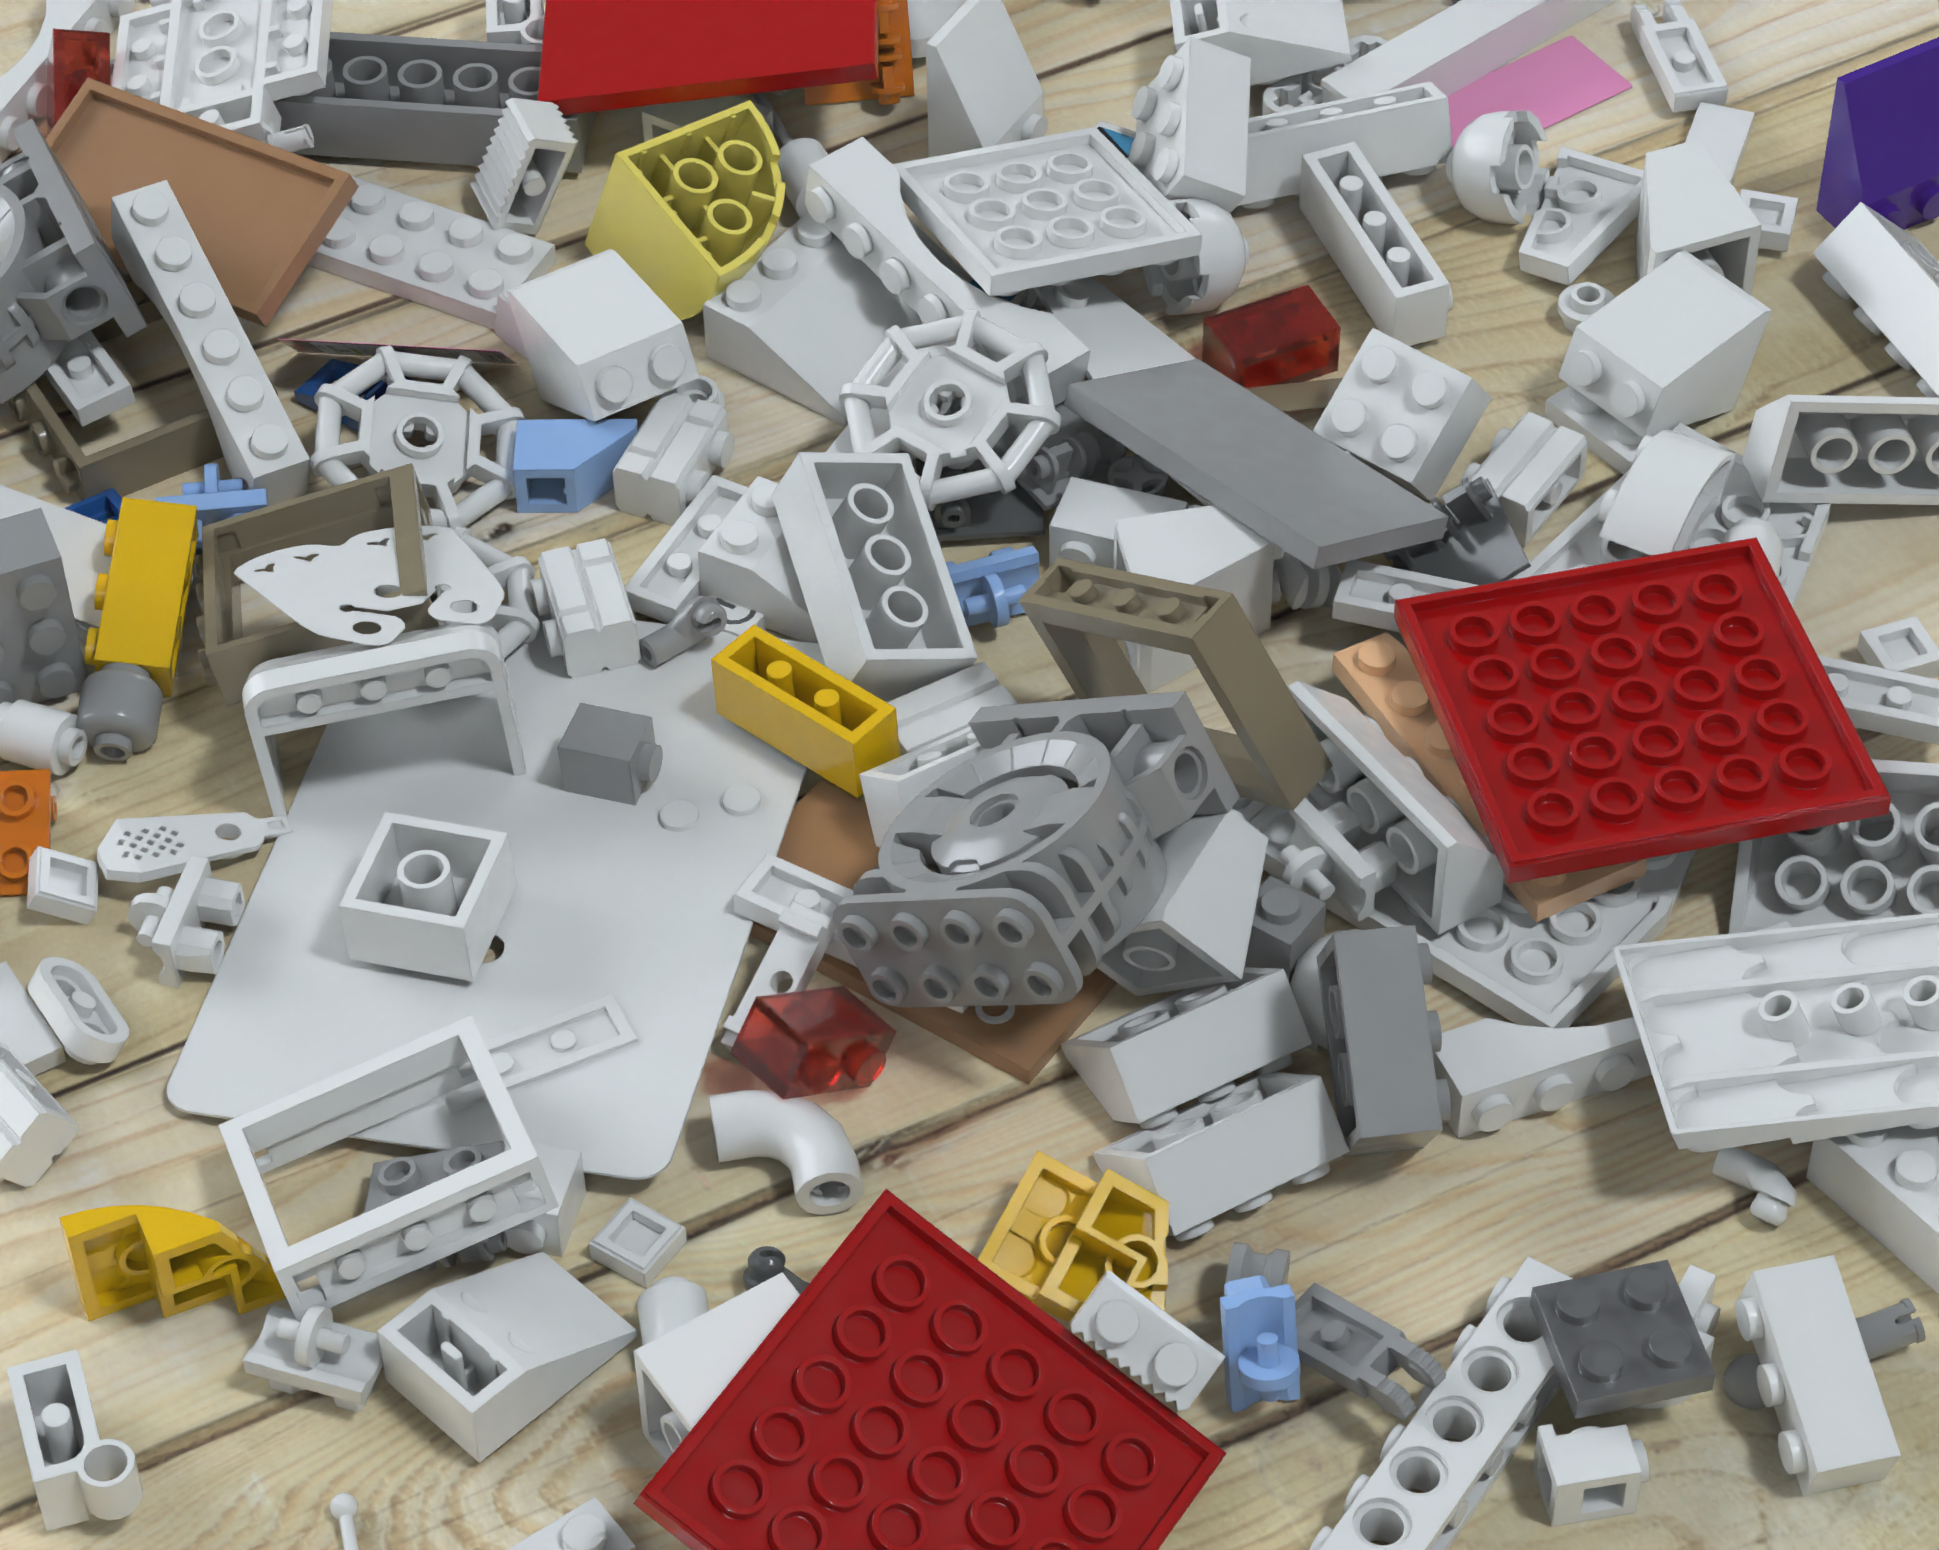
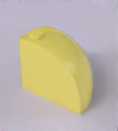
[584,100,785,320]

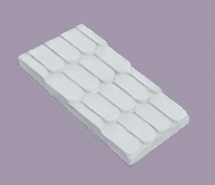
[1611,912,1939,1153]

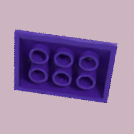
[1816,37,1939,230]

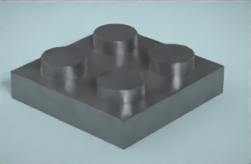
[1530,1259,1716,1419]

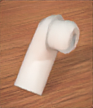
[1712,1147,1797,1226]

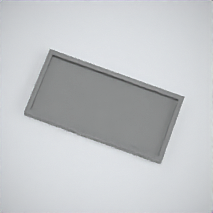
[1064,359,1449,570]

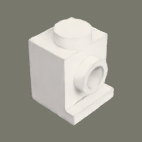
[1532,1424,1649,1527]

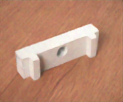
[721,901,836,1067]

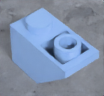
[513,419,638,513]

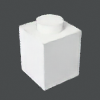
[505,1142,586,1257]

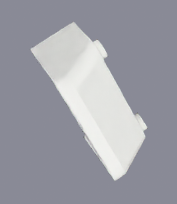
[242,623,527,817]

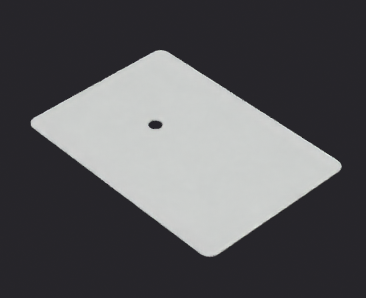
[167,603,826,1180]

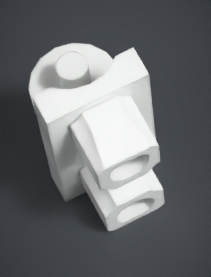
[1280,797,1398,922]
[127,855,245,988]
[243,1304,383,1412]

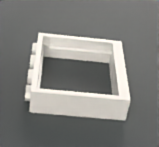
[218,1015,559,1321]

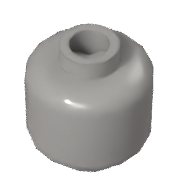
[76,662,163,761]

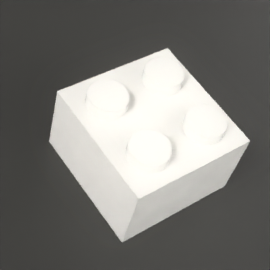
[1313,327,1492,502]
[338,811,517,982]

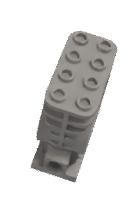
[0,119,147,404]
[832,691,1240,1008]

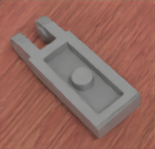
[1295,1282,1447,1420]

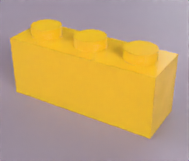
[85,497,199,697]
[711,624,900,798]

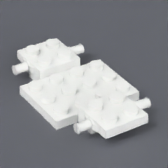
[111,0,333,152]

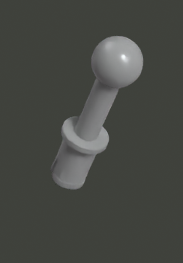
[1724,1298,1926,1409]

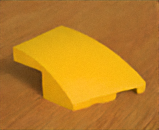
[978,1150,1169,1323]
[59,1205,286,1322]

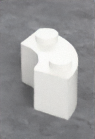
[1598,430,1737,556]

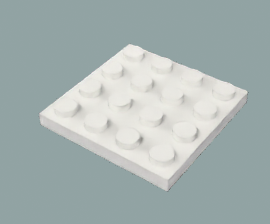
[892,127,1202,297]

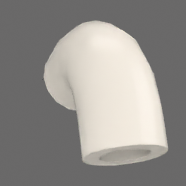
[709,1090,864,1215]

